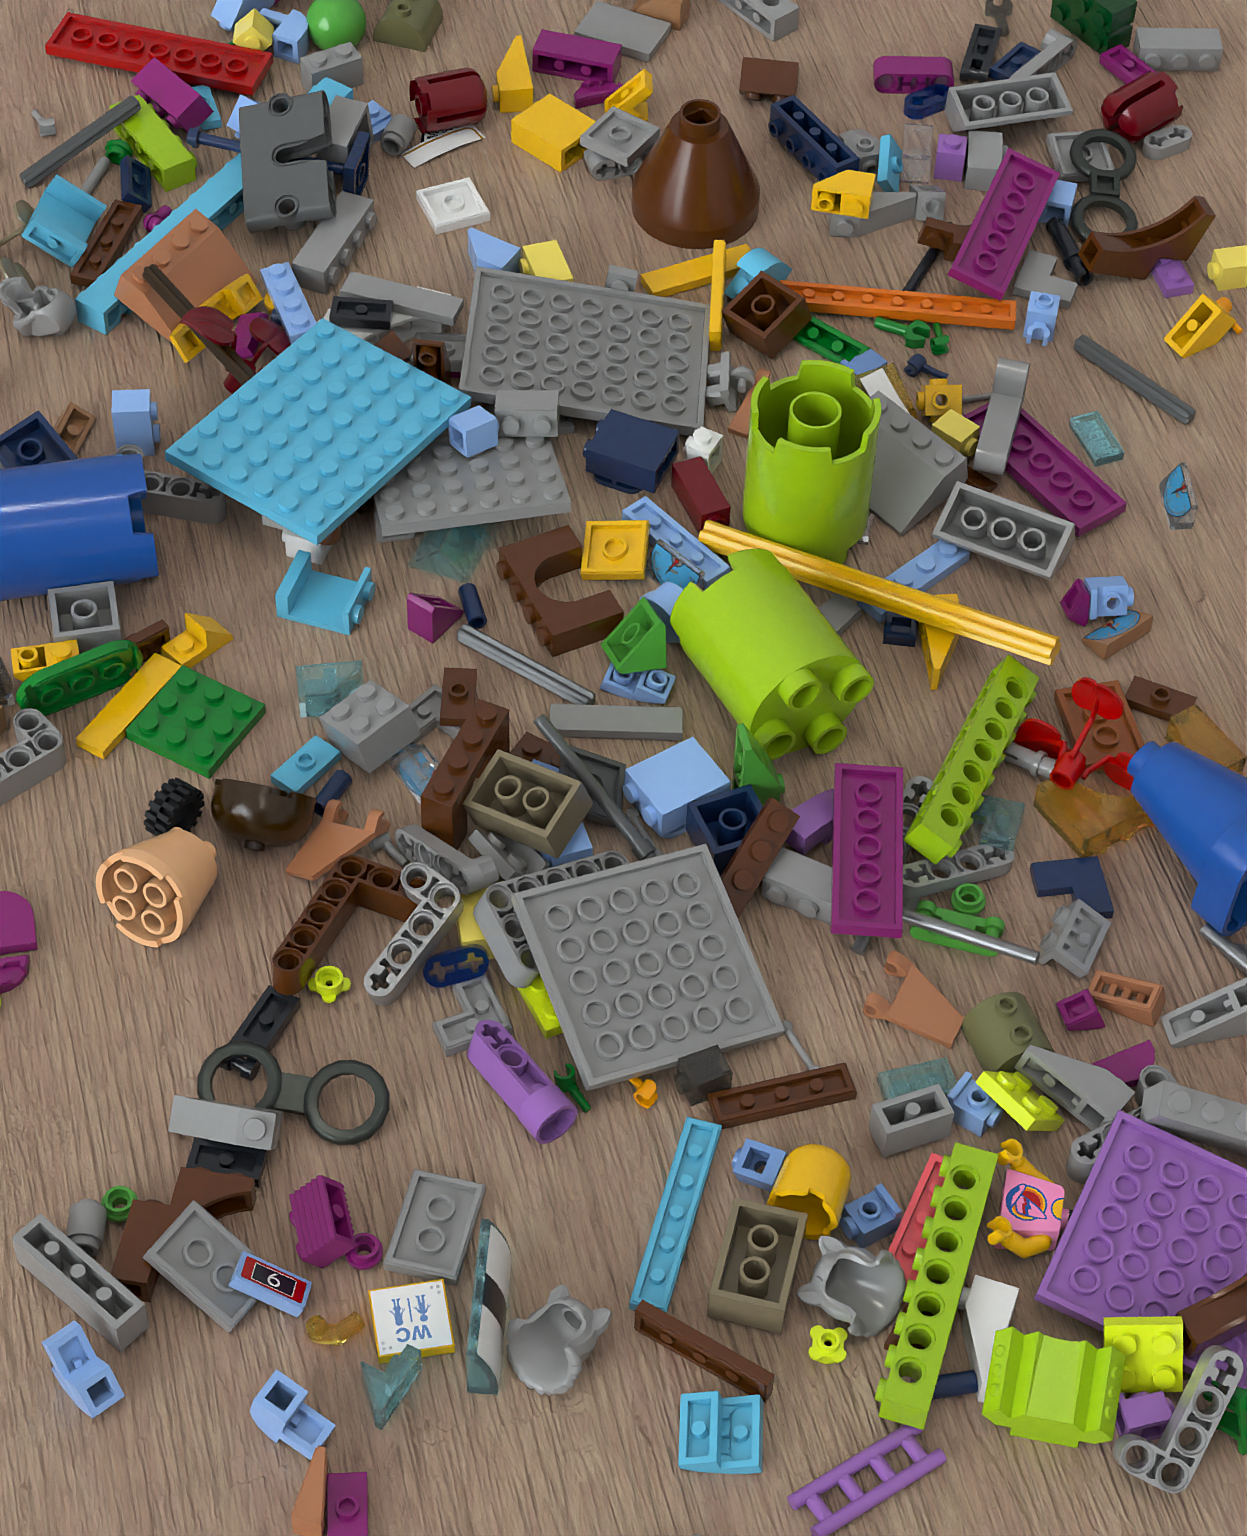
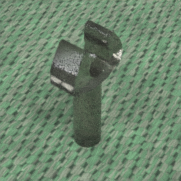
[984,0,1013,37]

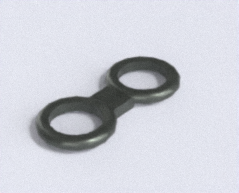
[1069,129,1138,241]
[197,1041,390,1145]

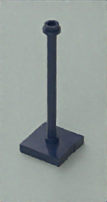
[187,126,370,196]

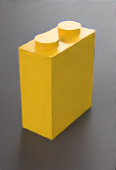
[511,93,596,173]

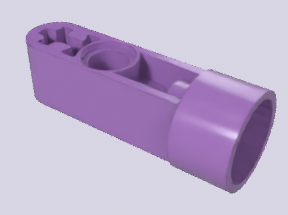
[467,1020,578,1144]

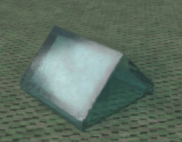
[408,524,491,584]

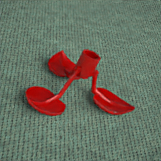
[1012,677,1134,791]

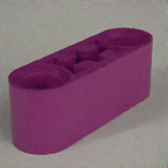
[873,56,954,94]

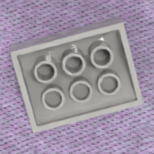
[869,390,968,537]

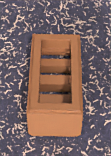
[1088,969,1166,1027]
[291,1445,328,1536]

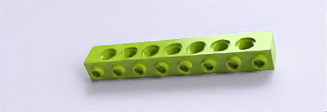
[903,654,1039,865]
[874,1142,999,1430]

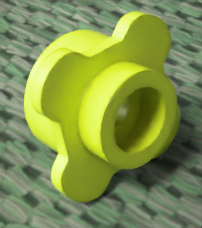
[308,966,351,1003]
[808,1325,848,1364]

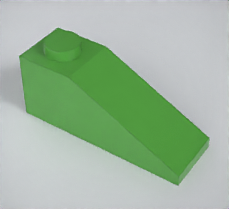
[731,723,785,806]

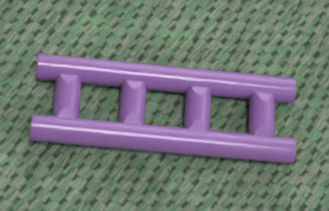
[787,1424,947,1536]

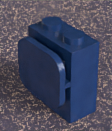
[583,409,680,494]

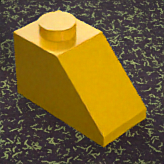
[1163,293,1237,358]

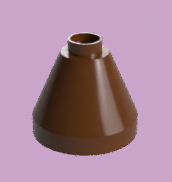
[631,99,760,249]

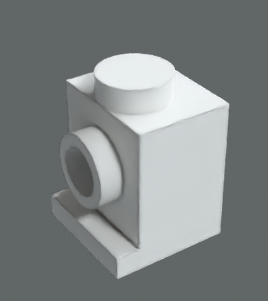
[683,426,723,474]

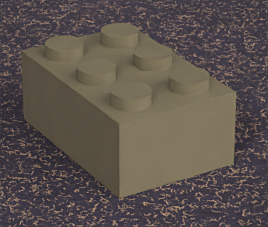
[462,749,593,859]
[707,1197,808,1334]

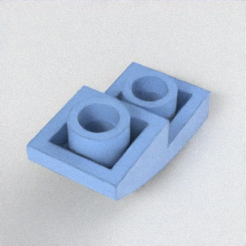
[599,662,676,704]

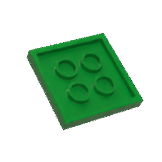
[125,665,266,779]

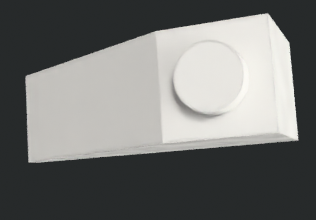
[958,1275,1019,1403]

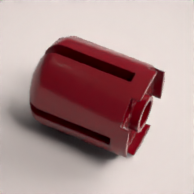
[409,67,488,134]
[1100,70,1183,144]

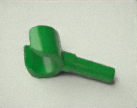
[930,322,949,356]
[554,1063,591,1113]

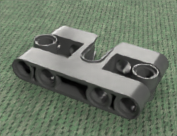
[239,90,337,234]

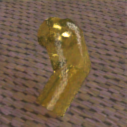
[306,1311,365,1346]

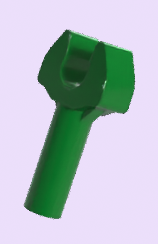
[874,316,931,349]

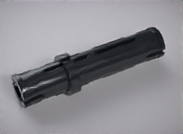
[1046,217,1094,286]

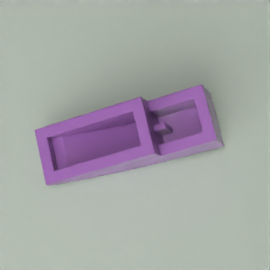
[785,788,834,855]

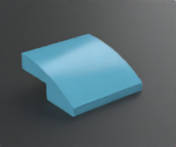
[678,1391,764,1474]

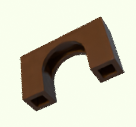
[496,525,624,657]
[420,699,510,850]

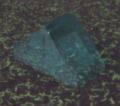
[360,1344,422,1430]

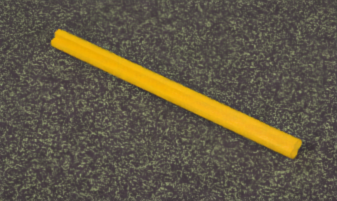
[698,520,1061,666]

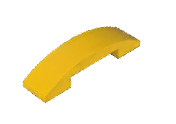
[169,274,263,363]

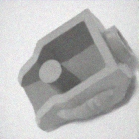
[838,129,880,174]

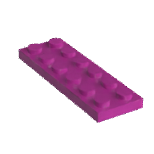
[947,148,1060,301]
[963,403,1127,537]
[831,763,903,938]

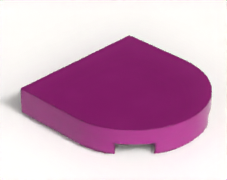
[0,891,38,955]

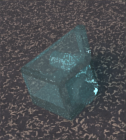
[296,660,363,718]

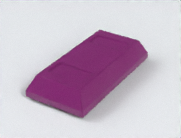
[230,312,269,359]

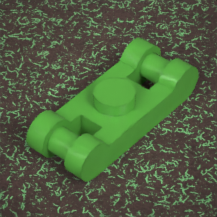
[910,900,1005,957]

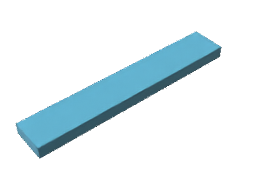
[629,1117,722,1313]

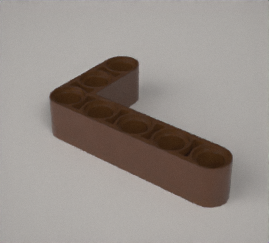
[272,855,426,995]

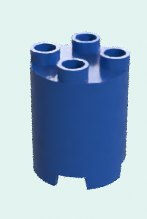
[0,453,159,601]

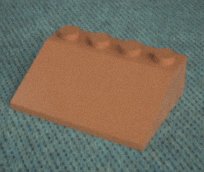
[114,209,258,345]

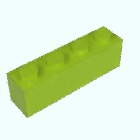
[109,94,197,192]

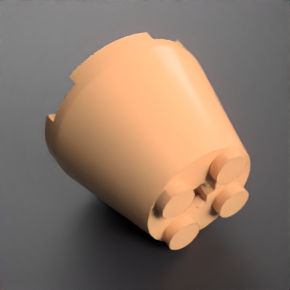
[96,827,217,947]

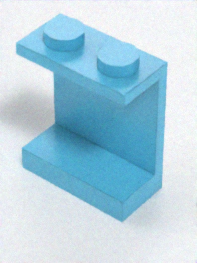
[21,174,107,268]
[275,550,376,635]

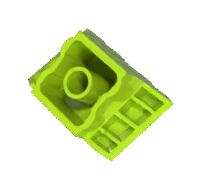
[982,1326,1126,1448]

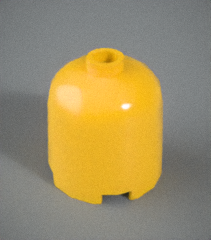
[766,1144,852,1240]

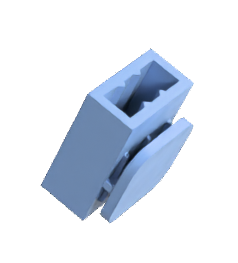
[622,737,731,838]

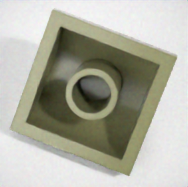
[373,0,443,52]
[961,992,1055,1073]

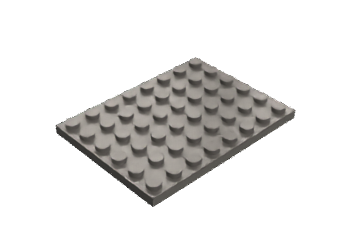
[458,266,710,436]

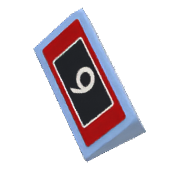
[228,1251,312,1317]

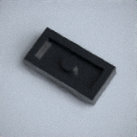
[329,296,394,330]
[186,1137,268,1188]

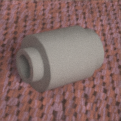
[380,114,417,156]
[66,1199,107,1258]

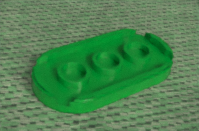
[16,640,143,716]

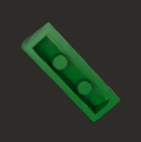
[792,315,871,364]

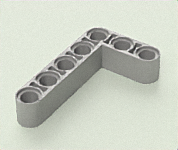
[473,851,629,988]

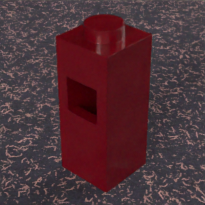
[671,456,731,534]

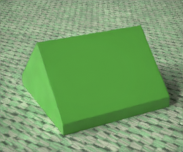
[600,597,667,674]

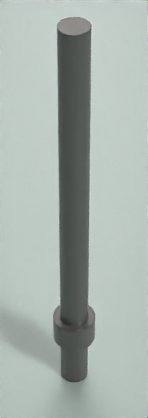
[533,714,657,861]

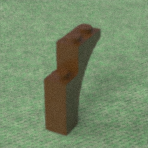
[1078,196,1216,280]
[111,1167,257,1302]
[1175,1274,1247,1360]

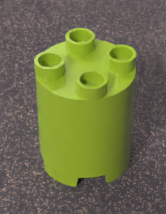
[742,360,881,564]
[670,549,874,760]

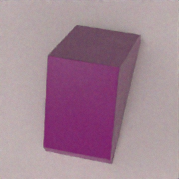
[407,593,464,643]

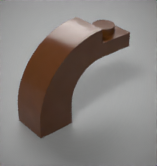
[917,217,971,262]

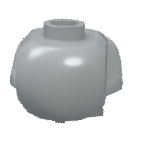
[0,277,77,337]

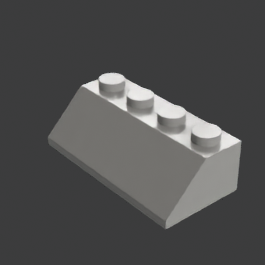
[945,72,1073,132]
[932,481,1075,580]

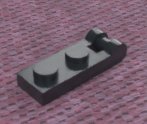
[959,23,1002,83]
[220,985,301,1081]

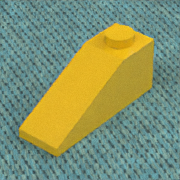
[491,35,533,113]
[917,594,960,690]

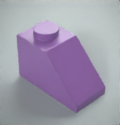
[933,134,968,182]

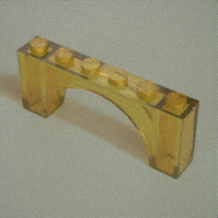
[1033,704,1247,858]

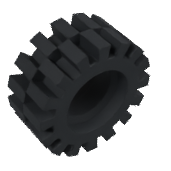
[144,777,205,836]

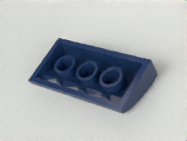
[0,410,78,468]

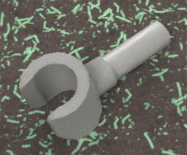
[31,109,56,137]
[368,831,409,867]

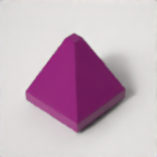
[1060,578,1091,627]
[1056,988,1106,1031]

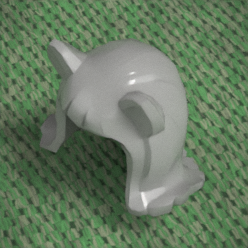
[797,1236,906,1338]
[507,1284,612,1396]

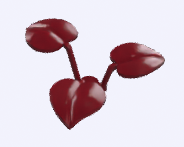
[180,306,291,394]

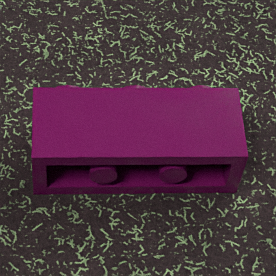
[532,29,622,83]
[131,57,214,134]

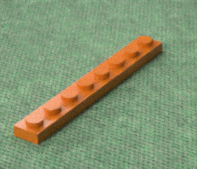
[780,280,1016,330]

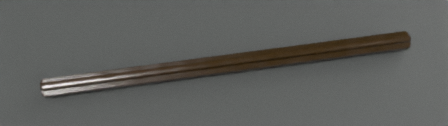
[142,264,373,515]

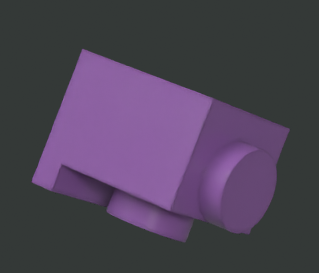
[1115,1391,1175,1441]

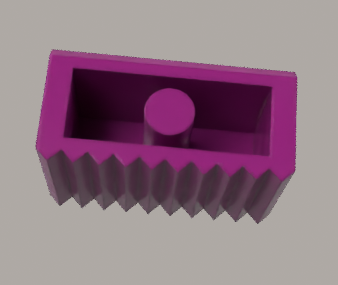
[289,1175,357,1269]

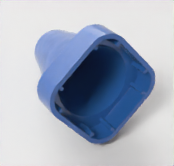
[1127,741,1247,937]

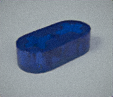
[903,84,949,120]
[423,944,490,988]

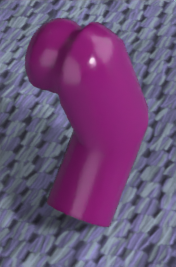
[143,205,172,232]

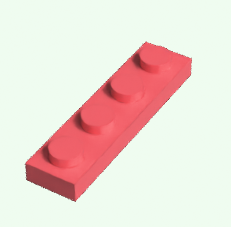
[888,1153,959,1289]

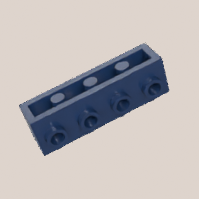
[768,95,860,181]

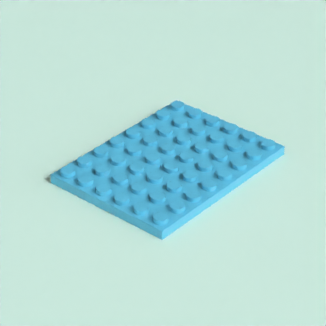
[165,318,471,545]

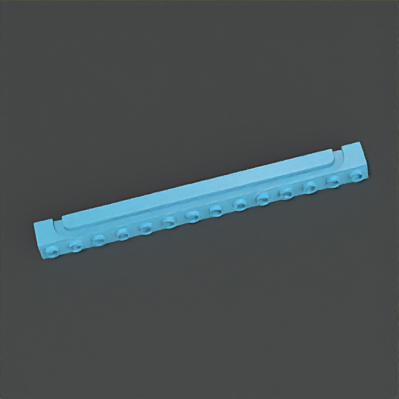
[75,77,354,335]

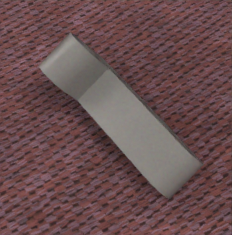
[973,357,1030,476]
[115,444,227,524]
[0,708,66,806]
[364,862,464,1006]
[1066,1065,1181,1184]
[1113,1345,1244,1493]

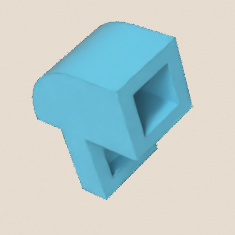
[725,248,792,299]

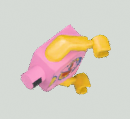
[987,1138,1073,1259]

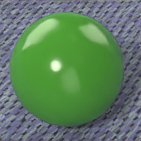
[306,0,367,50]

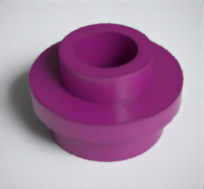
[345,1232,383,1270]

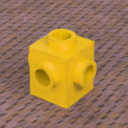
[916,379,962,422]

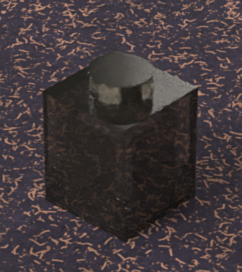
[673,1044,733,1106]

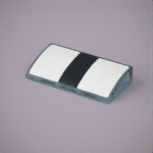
[466,1219,512,1395]

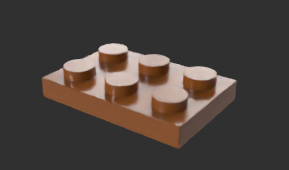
[1054,680,1145,772]

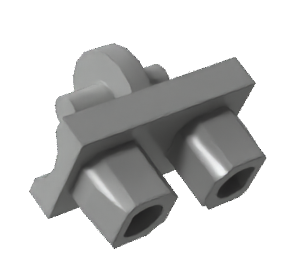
[705,351,755,412]

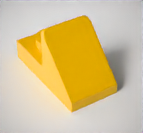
[604,69,653,121]
[161,613,233,668]

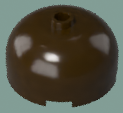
[211,778,317,852]

